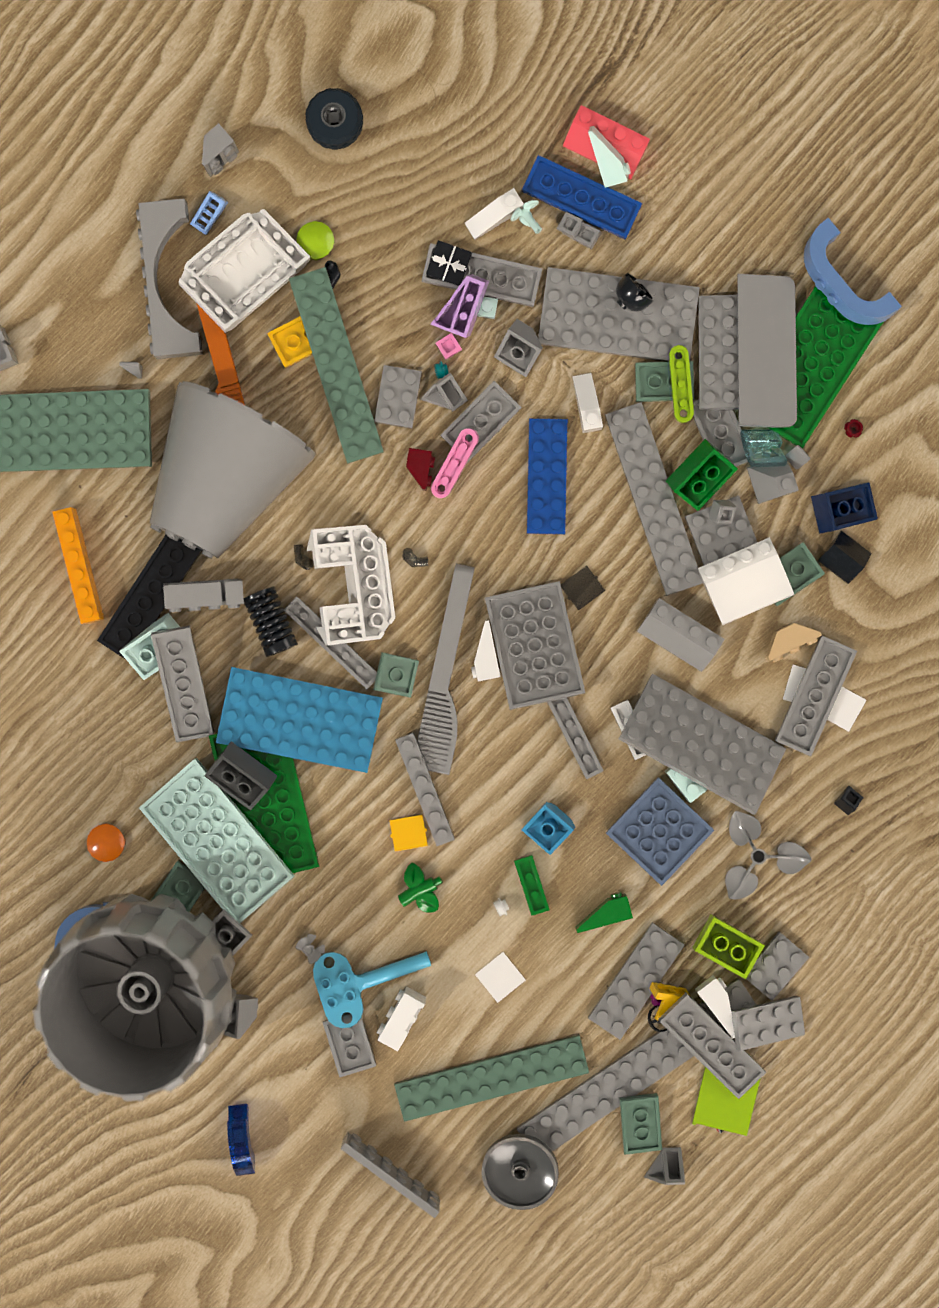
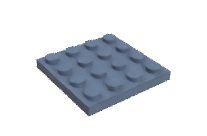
[605,777,714,886]

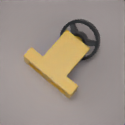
[648,982,692,1032]

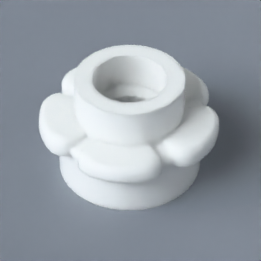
[493,898,509,916]

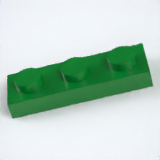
[514,855,550,916]

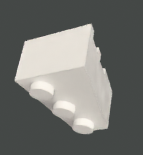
[377,986,426,1051]

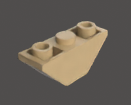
[765,623,822,663]

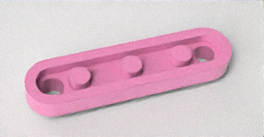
[431,428,479,498]

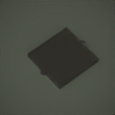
[561,566,605,611]

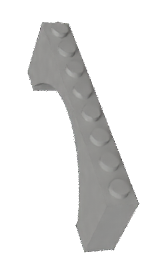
[136,198,203,360]

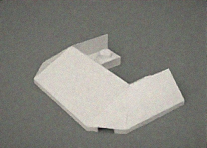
[307,525,395,646]

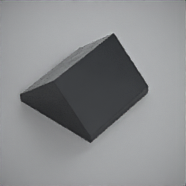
[818,531,872,584]

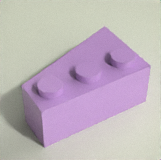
[431,274,489,338]

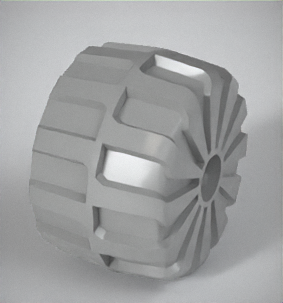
[33,894,237,1101]

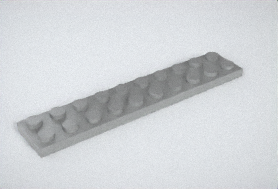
[605,402,703,596]

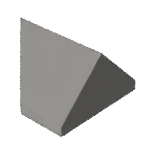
[420,373,468,412]
[644,1147,685,1185]

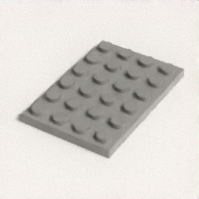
[485,581,585,710]

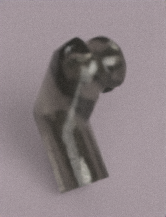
[294,545,314,570]
[402,548,429,567]

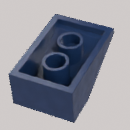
[811,482,878,534]

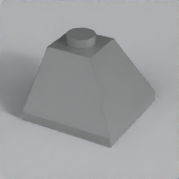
[494,319,543,377]
[747,456,799,504]
[223,994,258,1039]

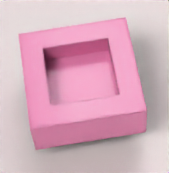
[435,333,462,360]

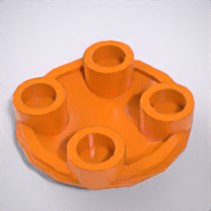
[87,823,126,862]

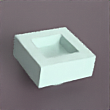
[477,297,498,319]

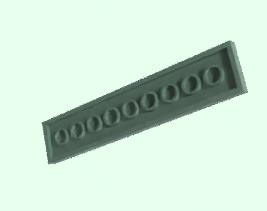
[289,267,384,464]
[394,1034,589,1122]

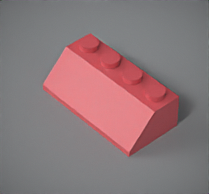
[563,105,650,180]

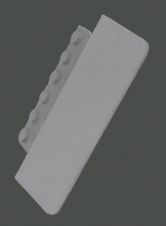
[698,274,797,428]

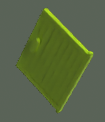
[692,1067,760,1136]

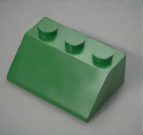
[666,439,738,511]

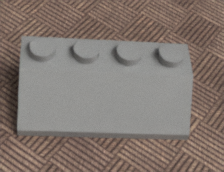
[637,598,725,672]

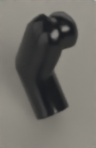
[325,260,341,289]

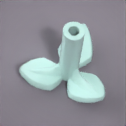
[510,200,542,234]

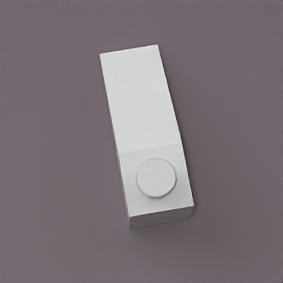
[465,188,524,240]
[572,373,603,433]
[471,620,500,681]
[695,975,735,1038]

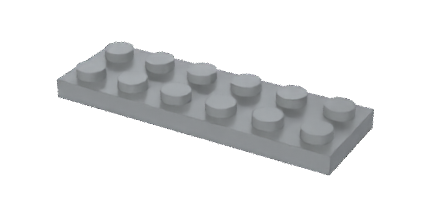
[422,243,542,308]
[151,625,214,742]
[775,636,857,756]
[588,922,684,1040]
[658,993,766,1099]
[341,1132,440,1218]

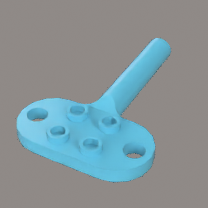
[313,951,432,1028]

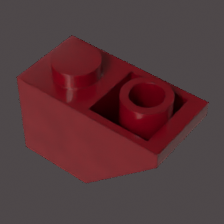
[406,448,435,491]

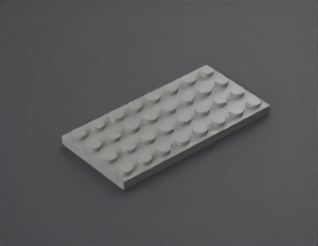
[538,267,700,362]
[619,674,786,815]

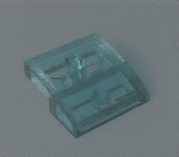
[741,430,788,467]

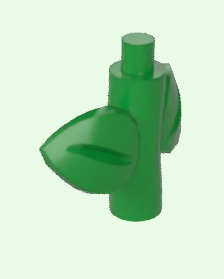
[398,863,443,913]

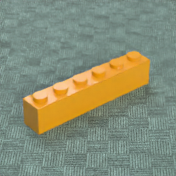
[52,507,104,624]

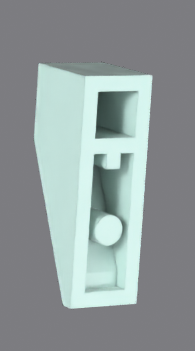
[588,126,631,188]

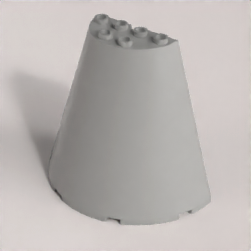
[149,381,316,559]

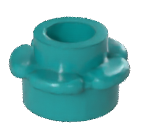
[434,361,449,379]

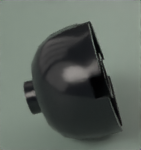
[616,273,654,312]

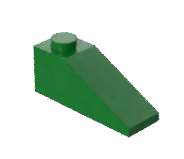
[575,892,633,933]

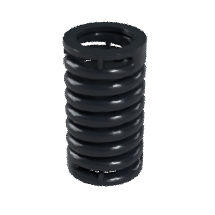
[243,586,298,657]

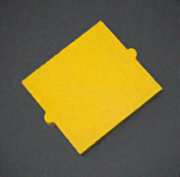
[389,814,428,851]

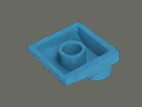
[522,802,575,855]

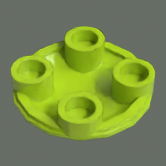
[296,221,335,261]

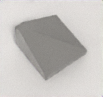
[119,362,142,379]

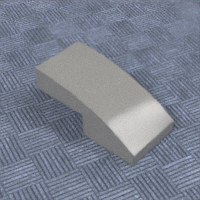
[557,212,601,250]

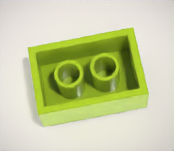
[692,914,765,979]

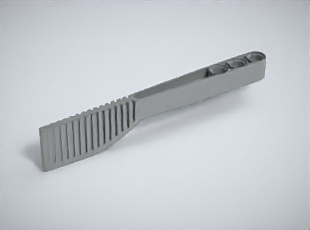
[417,563,475,775]

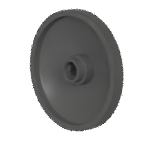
[481,1134,559,1210]

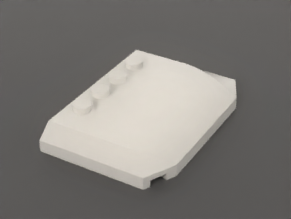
[178,209,310,333]

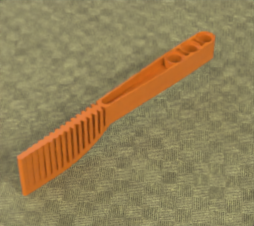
[196,303,245,405]

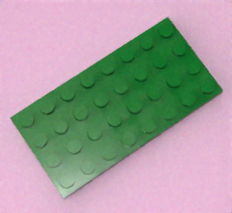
[767,285,883,449]
[209,733,320,873]

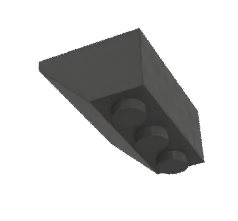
[204,741,277,810]

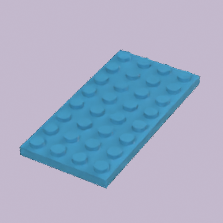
[216,667,383,773]

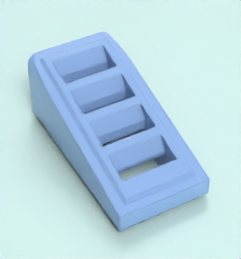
[190,191,228,235]

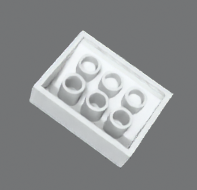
[698,537,794,625]

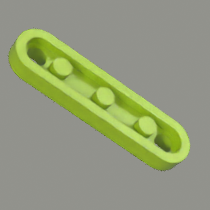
[669,345,694,423]

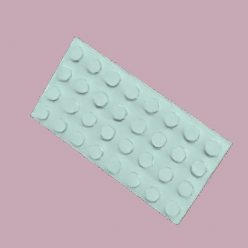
[139,758,295,923]

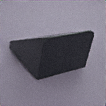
[834,786,863,815]

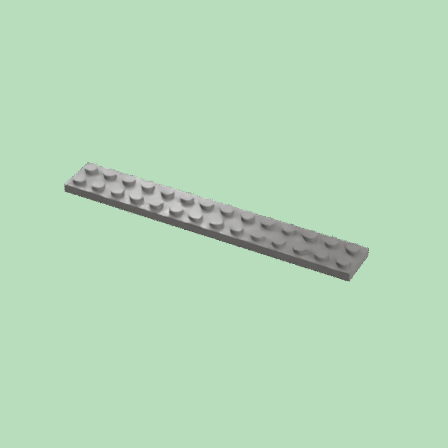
[517,978,756,1151]

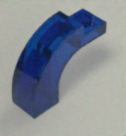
[227,1104,255,1176]

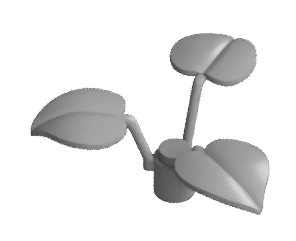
[725,811,812,899]

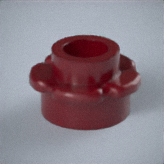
[844,419,863,438]

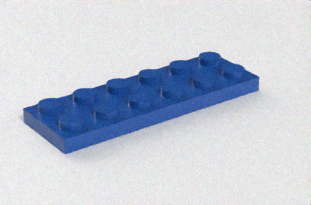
[522,155,642,240]
[527,418,568,535]

